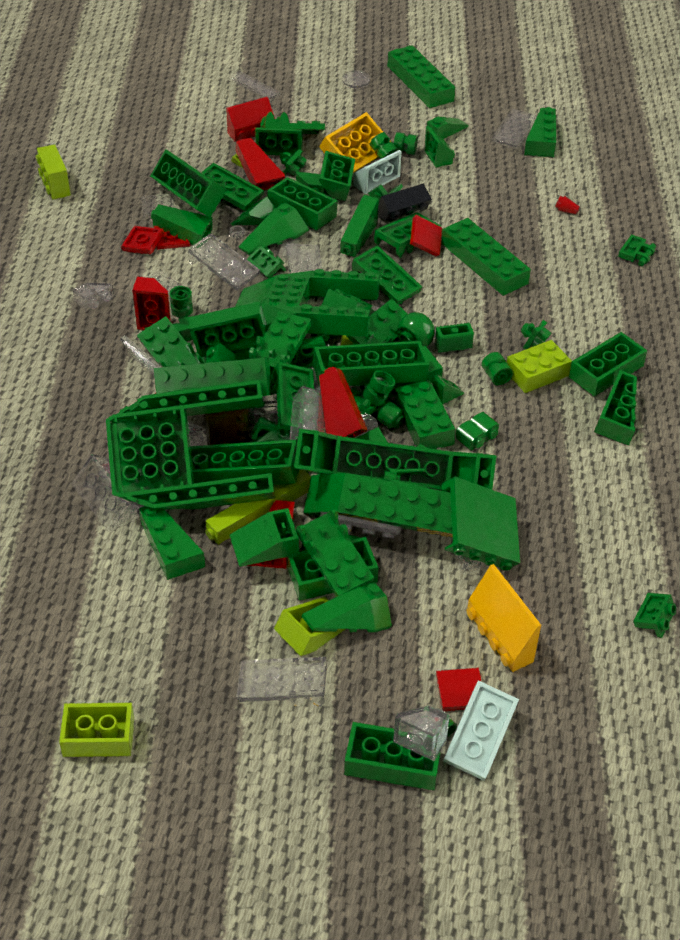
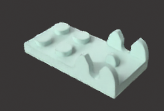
[443,680,519,781]

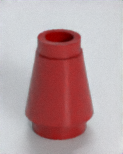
[555,196,580,215]

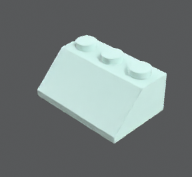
[353,150,402,194]

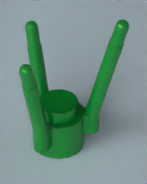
[383,468,427,488]

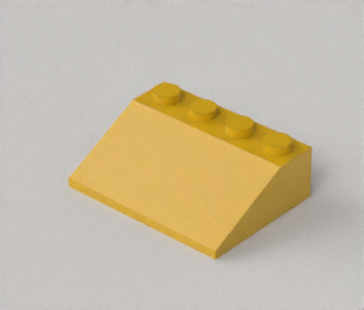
[319,112,391,173]
[466,564,541,672]

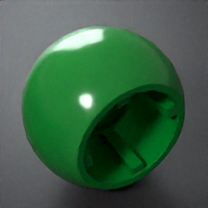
[397,312,435,347]

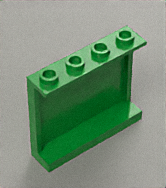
[442,476,520,571]

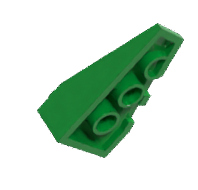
[239,203,309,255]
[301,582,392,633]

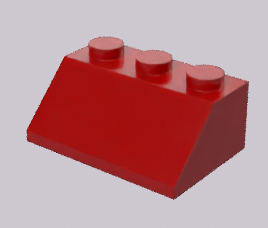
[226,97,275,142]
[132,277,171,330]

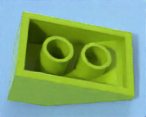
[274,597,345,656]

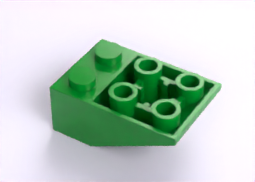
[322,288,375,315]
[230,508,299,567]

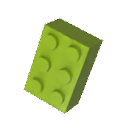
[35,144,71,200]
[506,340,572,393]
[59,703,134,757]

